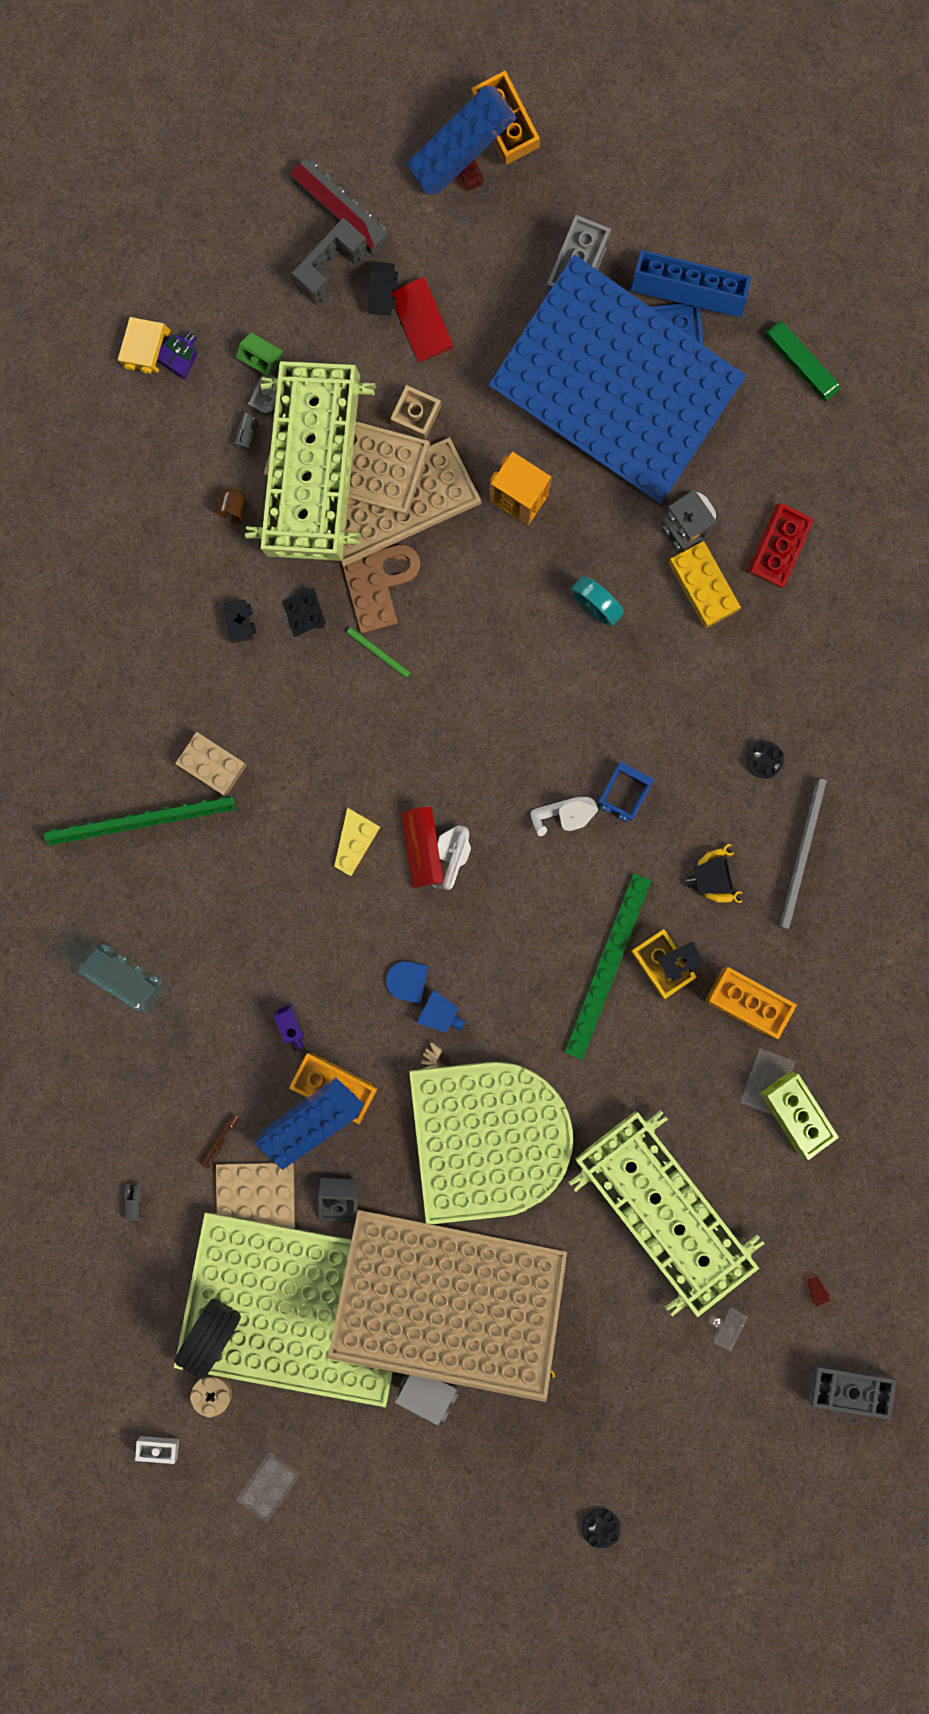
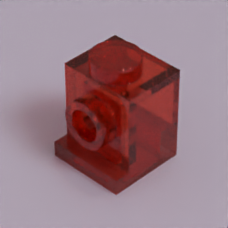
[459,159,484,192]

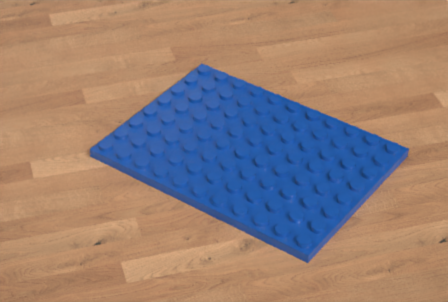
[488,254,746,504]

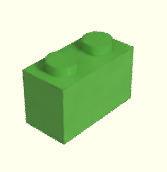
[236,332,283,376]

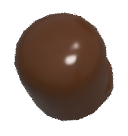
[215,488,246,524]

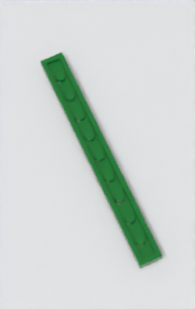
[44,796,237,846]
[565,874,652,1060]

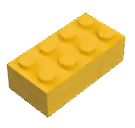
[669,541,741,629]

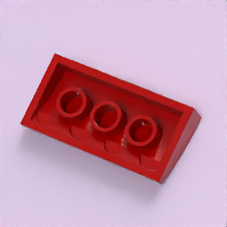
[393,277,453,363]
[746,503,814,588]
[401,806,444,889]

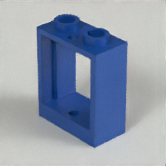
[598,762,654,822]

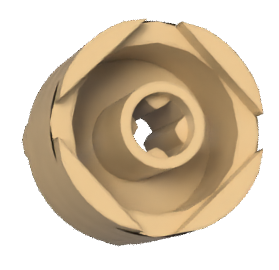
[190,1374,232,1418]

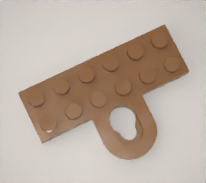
[343,545,420,634]

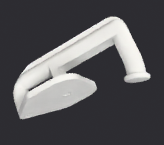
[531,797,598,836]
[432,825,471,890]

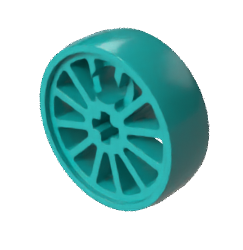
[570,576,624,627]

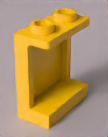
[118,317,171,374]

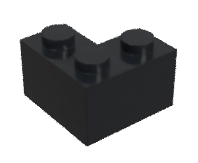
[368,262,399,316]

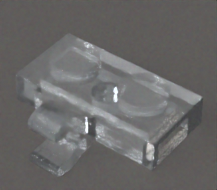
[707,1307,748,1351]

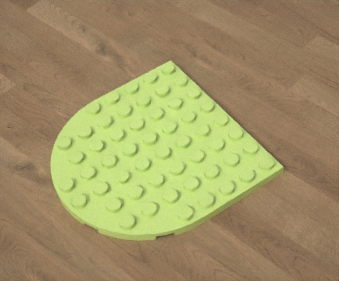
[409,1062,573,1224]

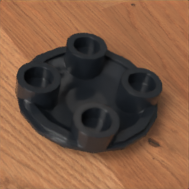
[746,741,784,779]
[582,1509,620,1548]

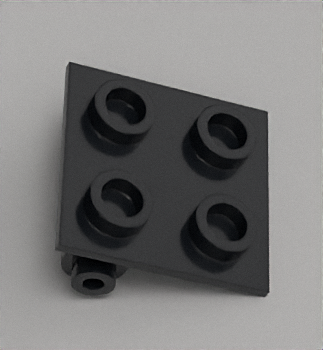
[282,588,326,637]

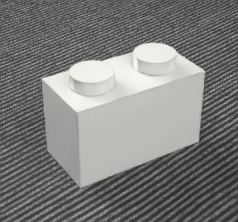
[135,1436,179,1464]

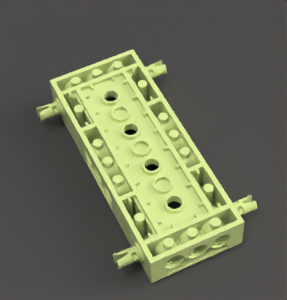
[245,361,376,561]
[569,1110,764,1317]

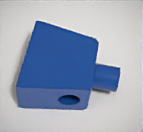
[417,990,465,1033]

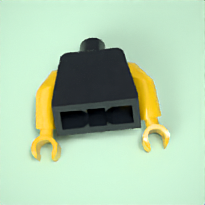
[686,844,743,903]

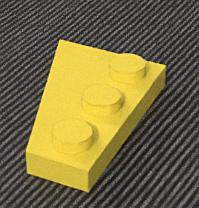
[334,808,380,876]

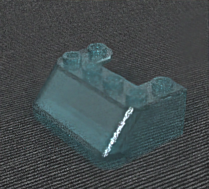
[76,943,165,1013]

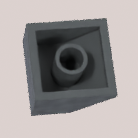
[319,1178,359,1223]

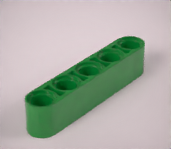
[765,321,841,402]

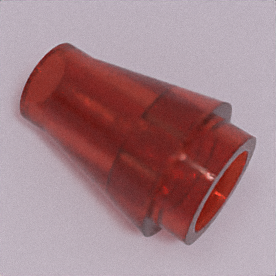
[807,1276,830,1306]

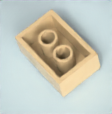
[175,732,247,796]

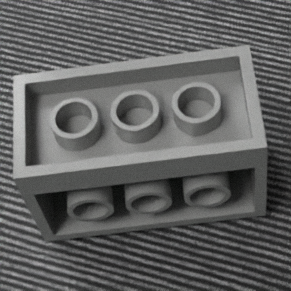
[545,215,611,298]
[395,1374,459,1425]

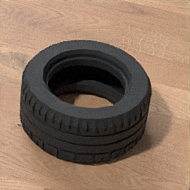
[174,1299,241,1379]

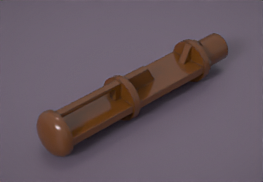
[200,1114,239,1168]

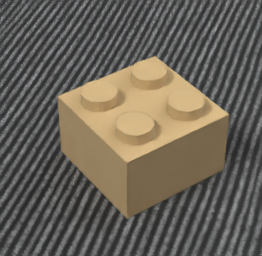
[390,385,441,440]

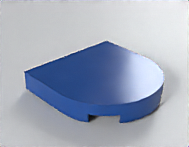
[386,962,428,1004]

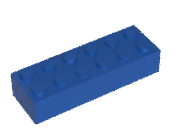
[406,86,517,194]
[631,250,751,317]
[255,1077,363,1170]

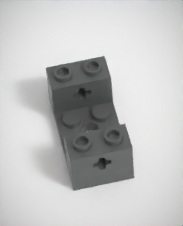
[292,218,367,305]
[661,489,717,553]
[808,1362,896,1420]

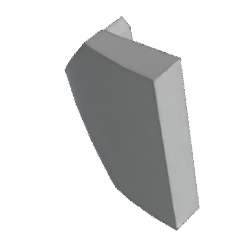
[247,374,277,414]

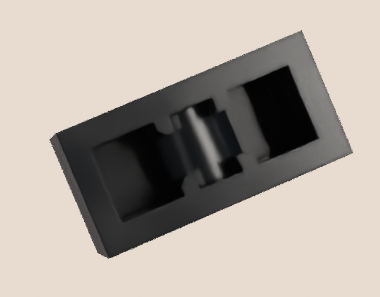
[223,599,256,643]
[656,942,703,981]

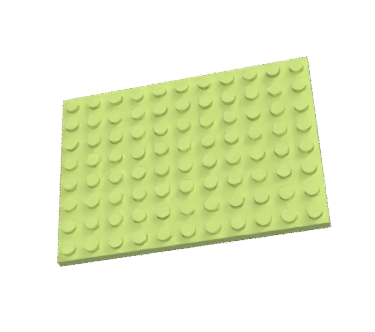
[174,1212,393,1407]

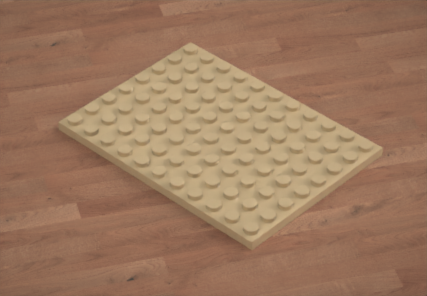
[328,1210,567,1402]

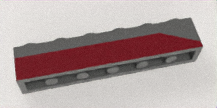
[290,158,388,255]

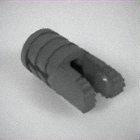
[233,412,257,450]
[124,1184,142,1220]

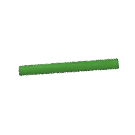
[346,627,411,679]

